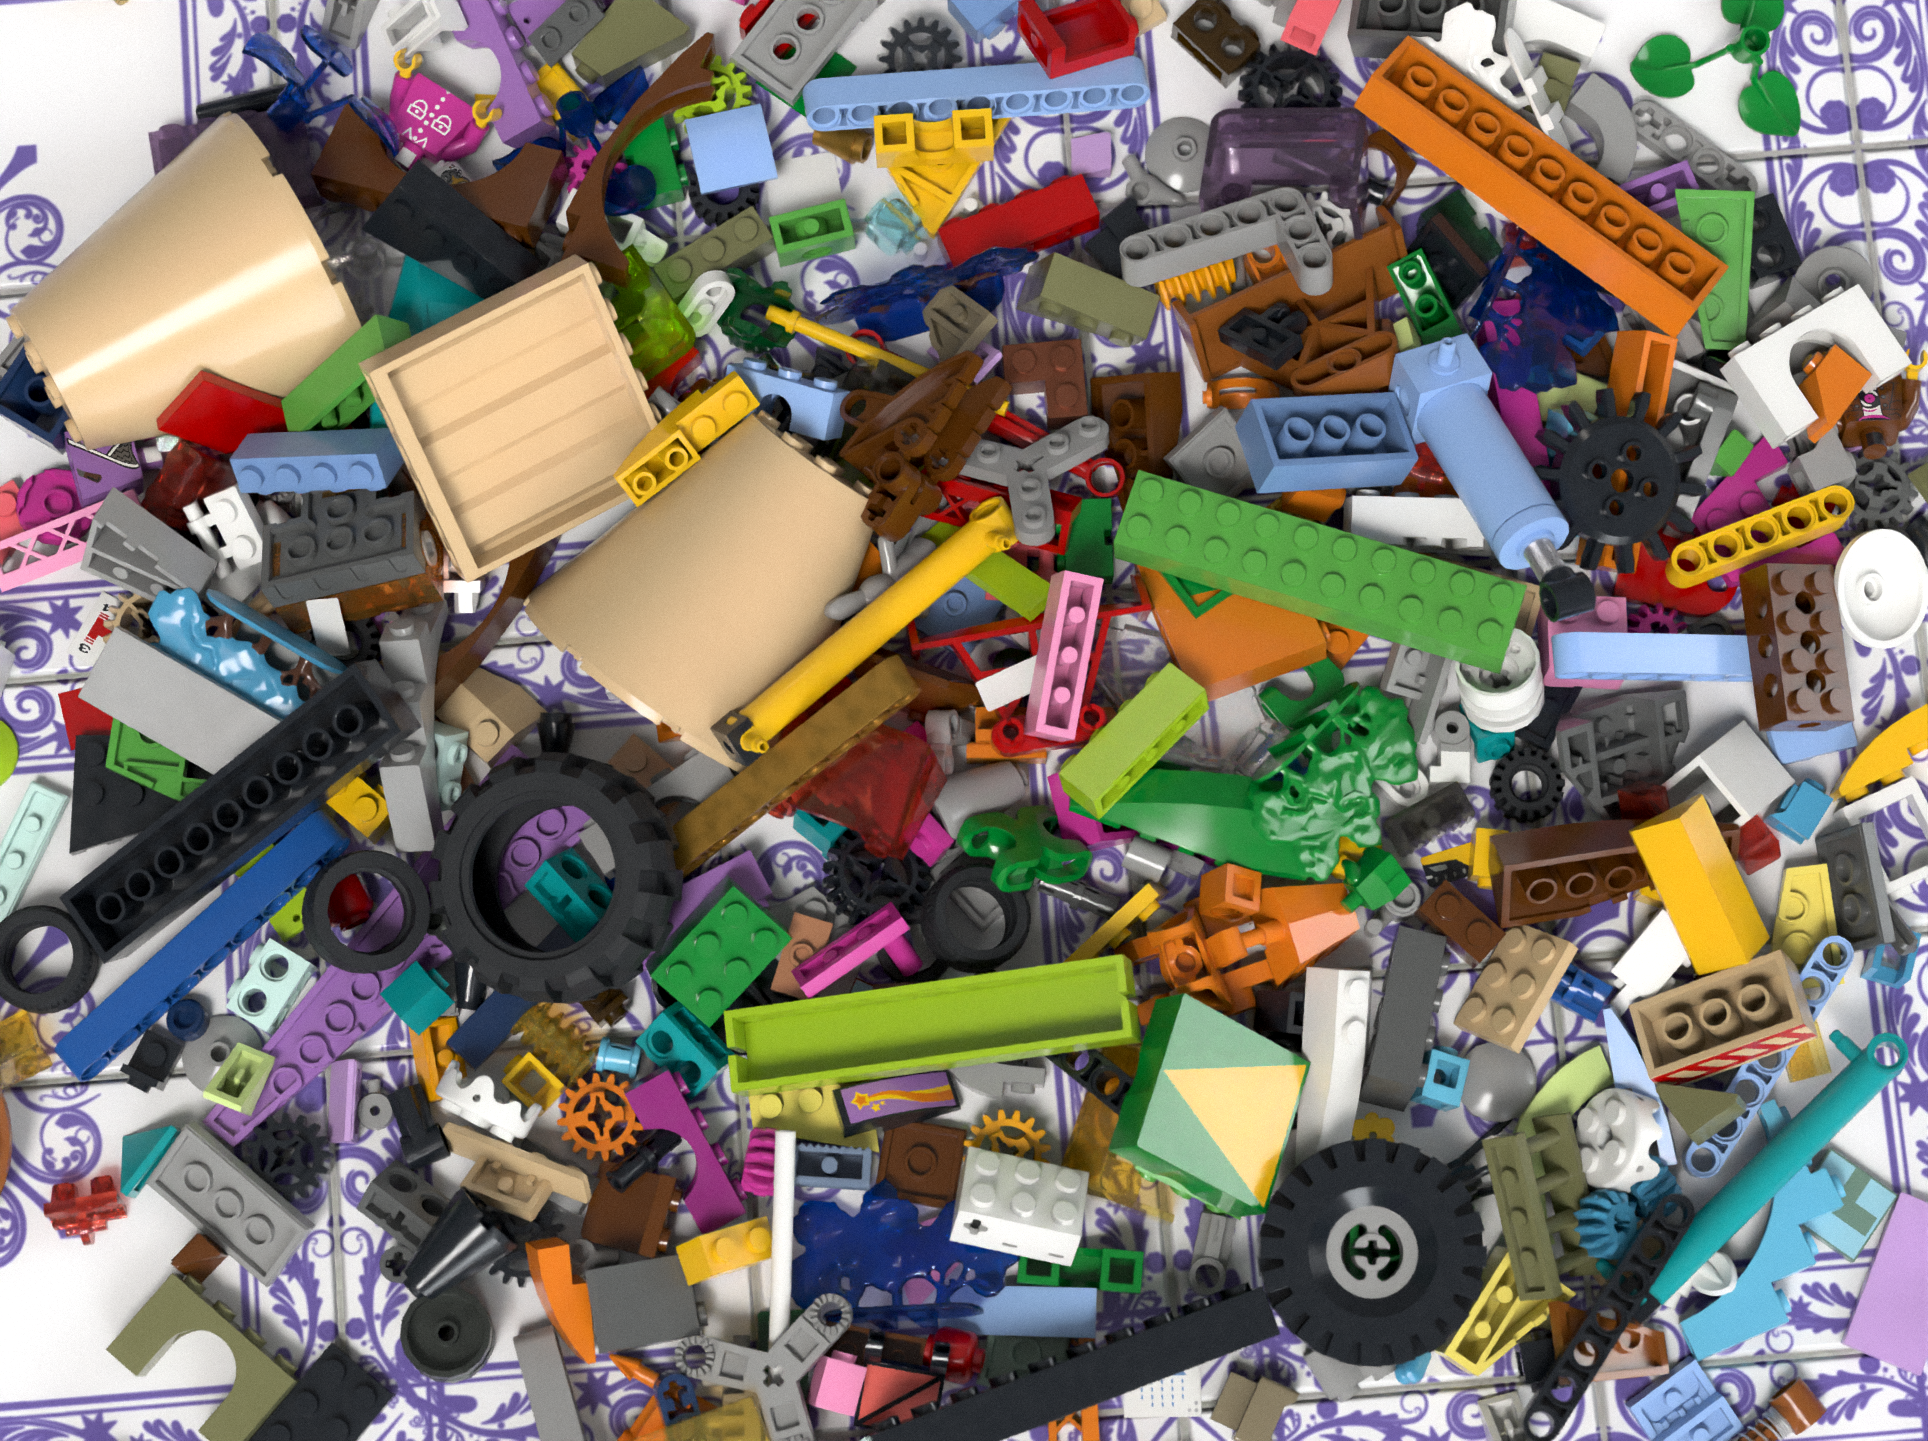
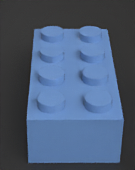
[1235,392,1419,494]

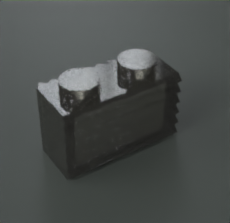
[1382,781,1475,858]

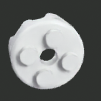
[436,1060,542,1143]
[1575,1088,1662,1193]

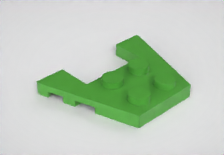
[105,717,206,802]

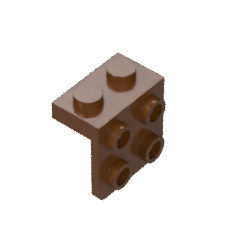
[581,1161,684,1259]

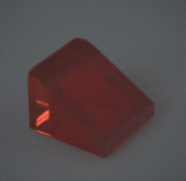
[1737,814,1781,875]

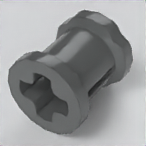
[379,1246,414,1284]

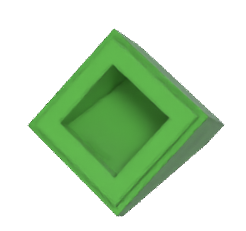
[1710,429,1754,477]

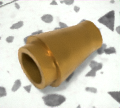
[812,128,873,165]

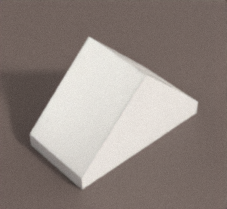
[1477,1391,1535,1441]

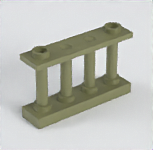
[1482,1112,1601,1301]

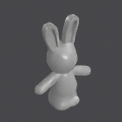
[824,536,937,620]

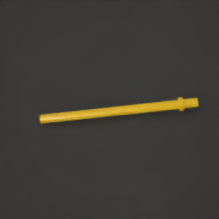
[765,304,1010,416]

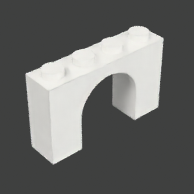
[1485,0,1607,132]
[1720,284,1912,449]

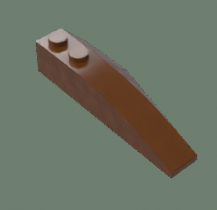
[1488,819,1741,929]

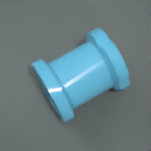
[596,1036,643,1079]

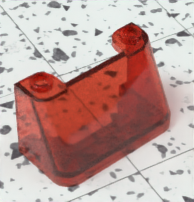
[768,700,947,860]

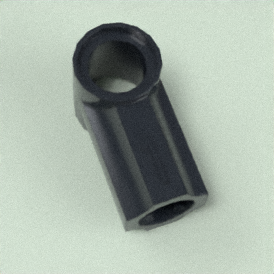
[387,1083,451,1171]

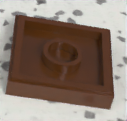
[873,1122,967,1211]

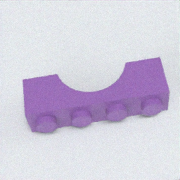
[452,0,557,150]

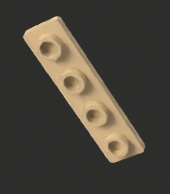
[443,1122,592,1222]

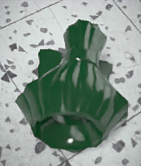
[716,267,797,355]

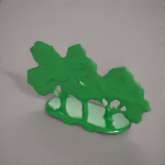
[1251,681,1418,882]

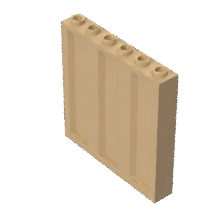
[358,254,662,583]

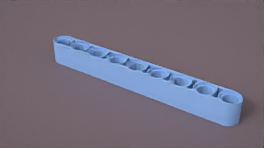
[802,56,1150,131]

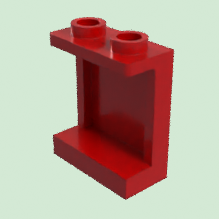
[1017,0,1139,79]

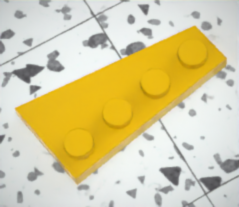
[1063,881,1169,963]

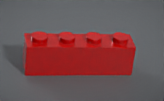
[937,173,1100,281]

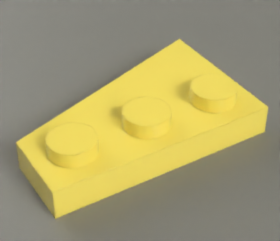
[1769,864,1845,989]

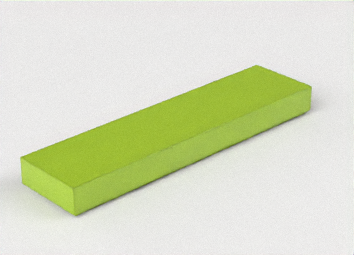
[920,522,1050,621]

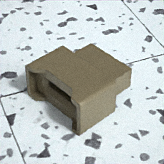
[1209,1371,1299,1441]

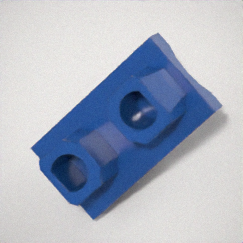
[1550,963,1613,1024]

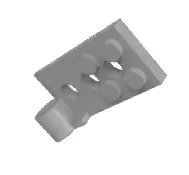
[730,0,885,106]

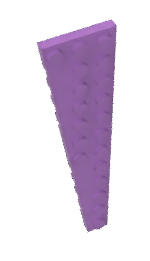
[202,744,591,1148]

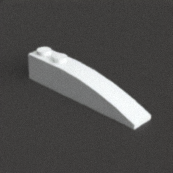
[1295,967,1373,1167]

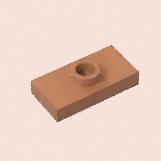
[770,912,833,1000]

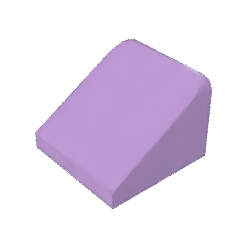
[1071,132,1111,178]

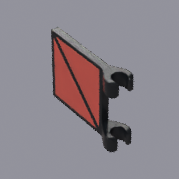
[853,1329,951,1429]

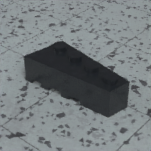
[361,159,542,300]

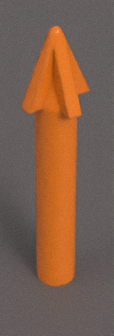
[609,1353,720,1416]

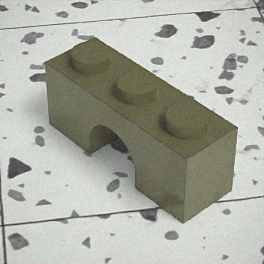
[653,206,776,309]

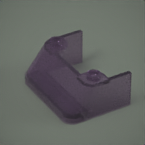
[1199,107,1369,240]

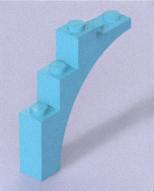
[1678,1099,1846,1362]

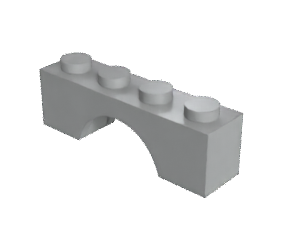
[578,748,735,880]

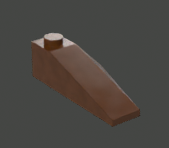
[1090,372,1183,513]

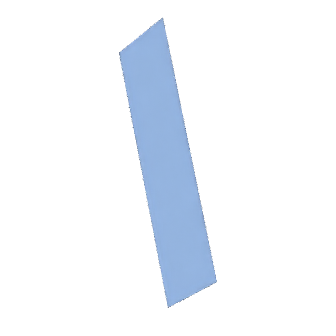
[939,1284,1097,1338]

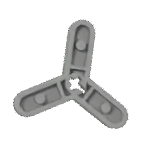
[938,416,1110,546]

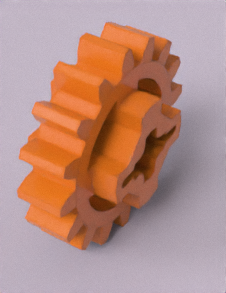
[557,1073,644,1162]

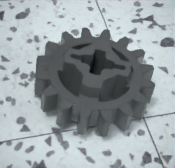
[1837,449,1919,532]

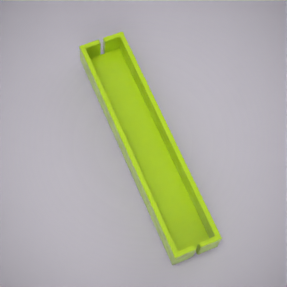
[724,954,1141,1097]

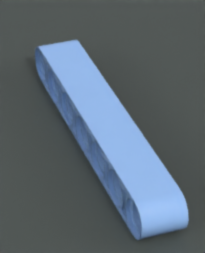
[1551,632,1753,682]
[1681,936,1854,1178]

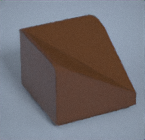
[170,1233,228,1283]

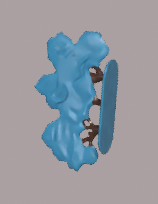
[148,587,347,719]

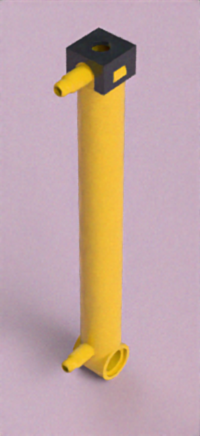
[710,497,1018,767]

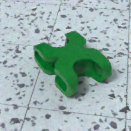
[1257,656,1371,762]
[957,805,1093,892]

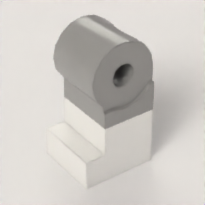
[1426,711,1470,790]

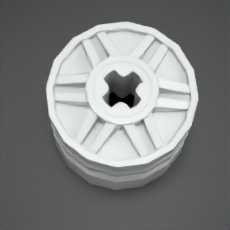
[1455,628,1545,733]

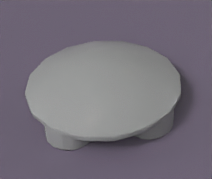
[1461,1042,1537,1122]

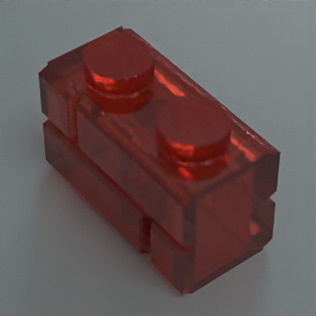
[141,438,231,531]

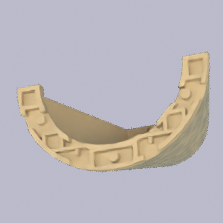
[5,111,362,450]
[523,410,873,773]

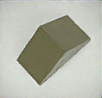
[1656,1083,1747,1146]

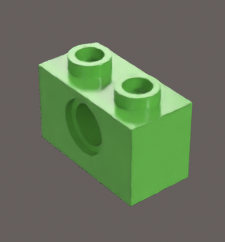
[769,198,856,268]

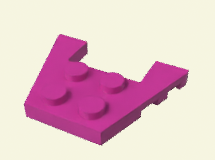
[1691,437,1844,587]

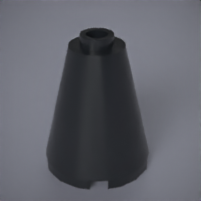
[403,1186,519,1300]

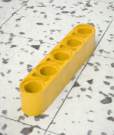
[1665,485,1855,588]

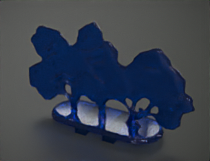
[1468,227,1620,394]
[791,1178,1020,1330]

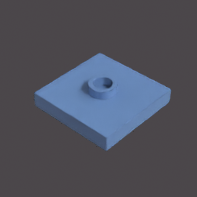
[914,577,1005,656]

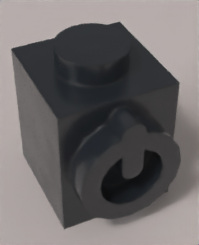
[1514,1329,1571,1393]

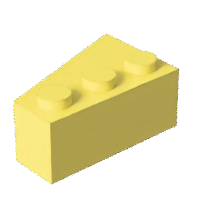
[1434,1246,1577,1376]

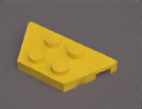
[887,117,1012,239]

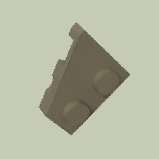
[922,282,999,365]

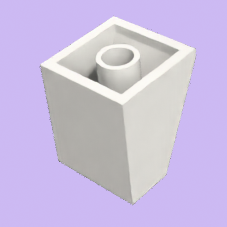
[1648,720,1796,827]

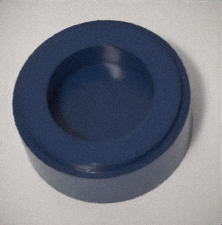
[166,999,210,1042]

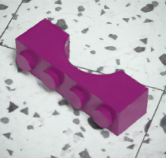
[623,1065,748,1235]

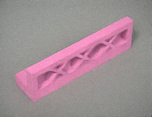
[0,488,142,592]

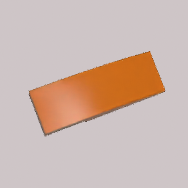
[525,1237,596,1364]

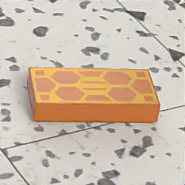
[966,742,1047,764]

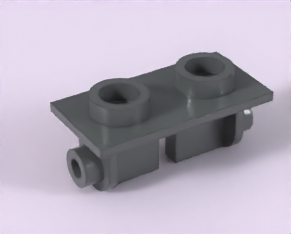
[528,0,606,68]

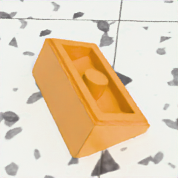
[409,1016,468,1103]

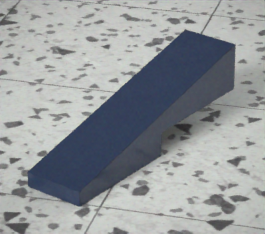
[446,924,575,1071]

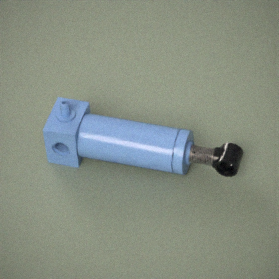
[1388,333,1596,623]

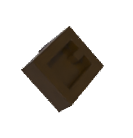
[579,988,632,1028]

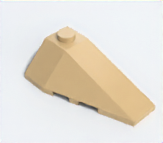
[379,649,548,769]

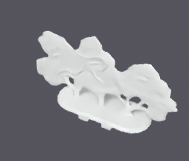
[1410,2,1572,223]

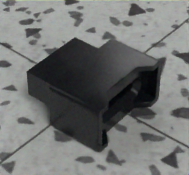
[1084,196,1150,280]

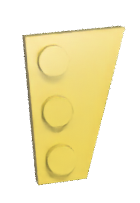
[749,1080,880,1153]

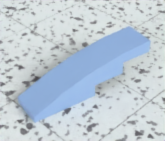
[1603,1004,1677,1166]

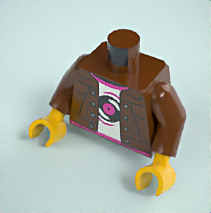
[1802,349,1928,460]

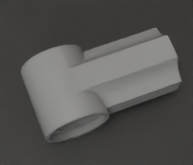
[1121,833,1173,885]
[1187,1212,1236,1296]

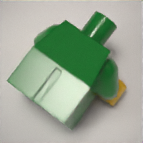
[1335,846,1412,913]

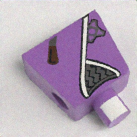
[64,431,163,509]

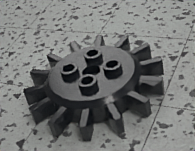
[1532,388,1707,574]

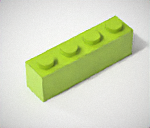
[1058,662,1210,820]

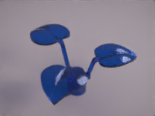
[242,24,400,159]
[492,65,657,217]

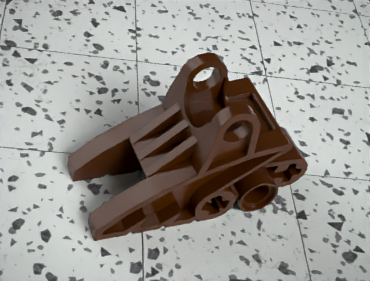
[839,350,1013,542]

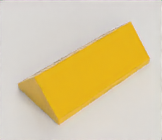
[1629,793,1770,975]

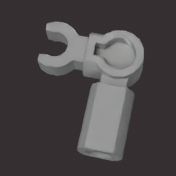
[925,710,975,775]

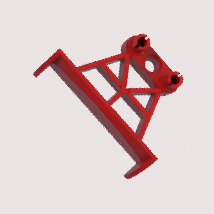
[906,573,1151,757]

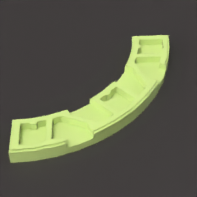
[1513,1045,1614,1245]

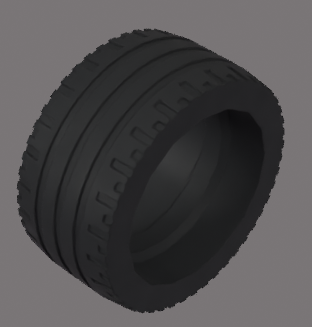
[301,850,431,974]

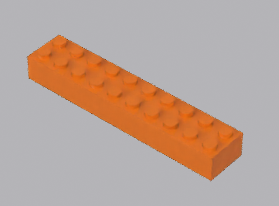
[1353,35,1729,339]

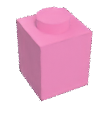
[806,1350,867,1417]

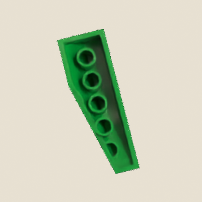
[1069,769,1307,881]

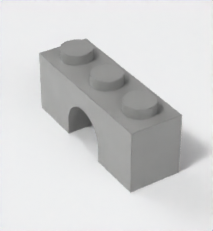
[1787,371,1858,497]

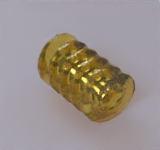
[510,1002,599,1089]

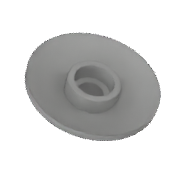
[1145,117,1222,193]
[1795,246,1874,305]
[182,1015,263,1092]

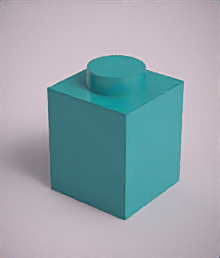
[380,961,455,1035]

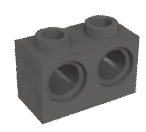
[356,1159,450,1253]

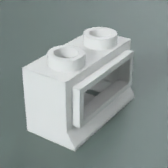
[380,0,468,67]

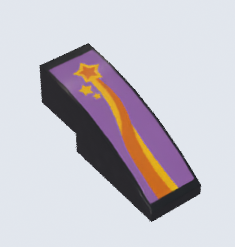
[832,1070,961,1138]

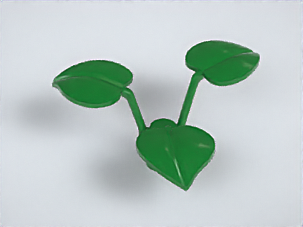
[1630,0,1801,137]

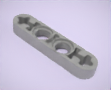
[1630,101,1758,195]

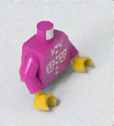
[389,48,502,172]

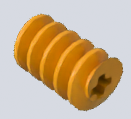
[1153,259,1236,311]

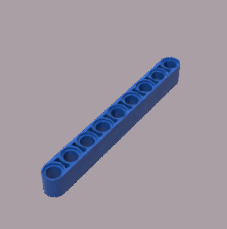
[54,809,351,1082]

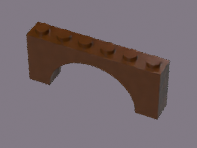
[311,99,569,249]

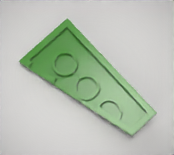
[1675,189,1755,350]

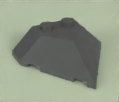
[1555,690,1690,821]

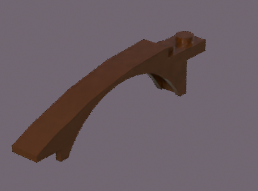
[552,32,716,288]
[384,535,561,713]

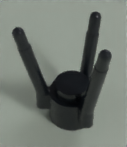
[1446,1119,1513,1202]

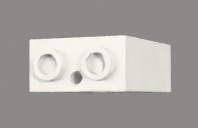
[1833,775,1928,902]

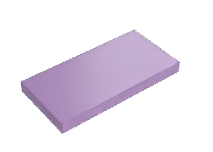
[1840,1191,1928,1376]

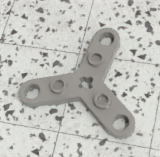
[674,1293,853,1441]

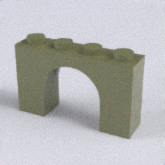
[106,1273,301,1441]

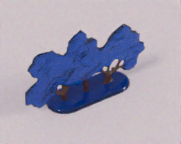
[814,246,1040,342]

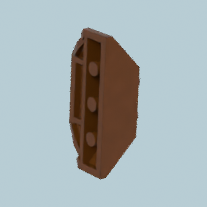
[853,647,984,727]

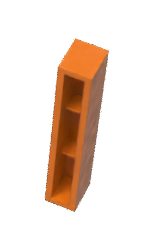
[1575,330,1678,573]

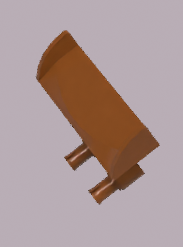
[1171,205,1408,397]

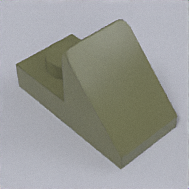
[1524,52,1581,123]

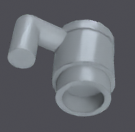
[1364,882,1421,938]

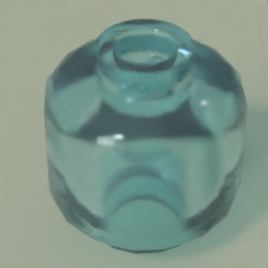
[864,198,922,256]

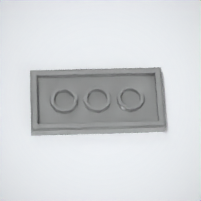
[145,1120,315,1287]

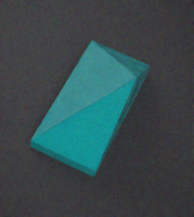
[120,1125,182,1199]

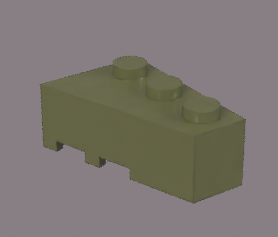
[1016,252,1160,347]

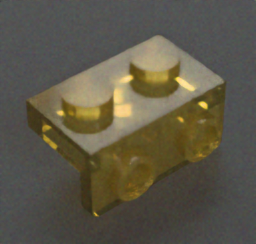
[0,1010,52,1090]

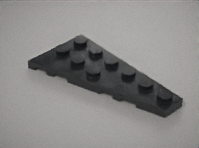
[69,735,213,856]

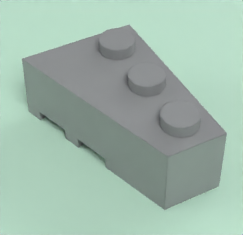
[80,487,217,602]

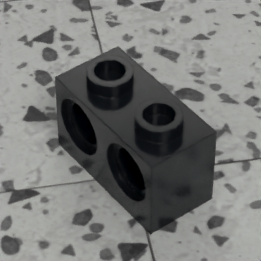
[1749,193,1802,290]

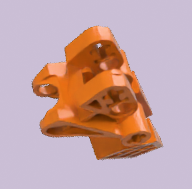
[1114,883,1360,1026]

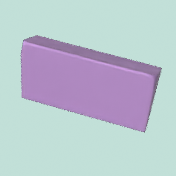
[327,1059,363,1144]

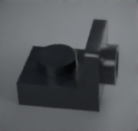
[119,1029,185,1093]

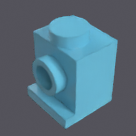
[1410,1046,1470,1112]

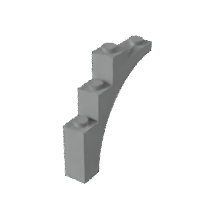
[379,597,449,853]

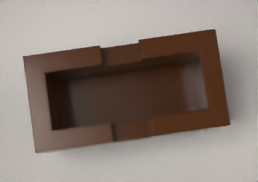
[1414,879,1506,969]

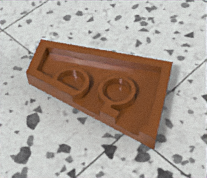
[1548,1301,1670,1386]

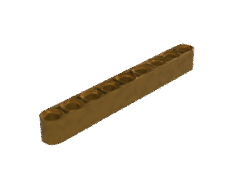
[672,655,921,879]

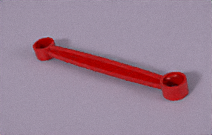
[846,329,1127,499]

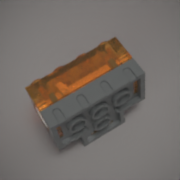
[261,487,444,634]

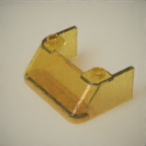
[1061,1040,1175,1226]

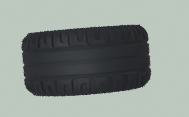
[920,863,1031,973]
[0,905,99,1014]

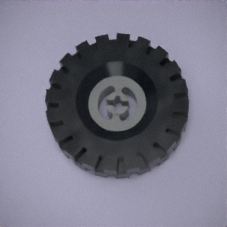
[1257,1138,1487,1367]

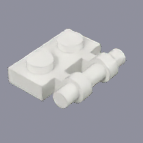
[183,483,264,579]

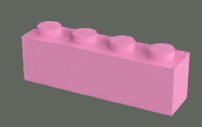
[1024,570,1104,742]

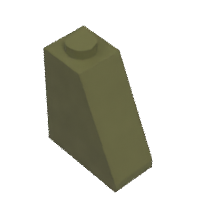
[572,0,693,89]

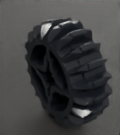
[1237,43,1343,145]
[822,822,930,925]

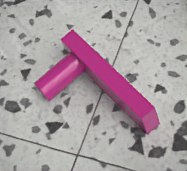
[791,902,923,999]

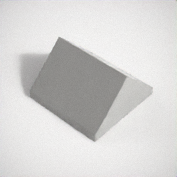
[1746,276,1830,375]

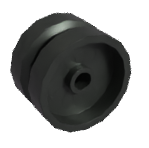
[400,1287,495,1383]

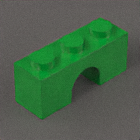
[1016,1247,1144,1295]

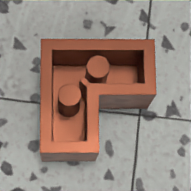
[1002,339,1088,430]

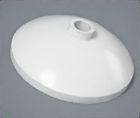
[1834,529,1928,649]

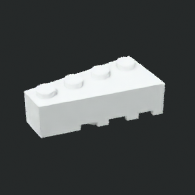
[1343,490,1496,557]

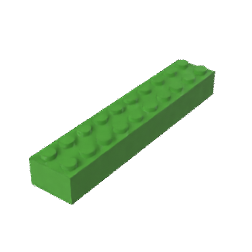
[1113,470,1527,674]

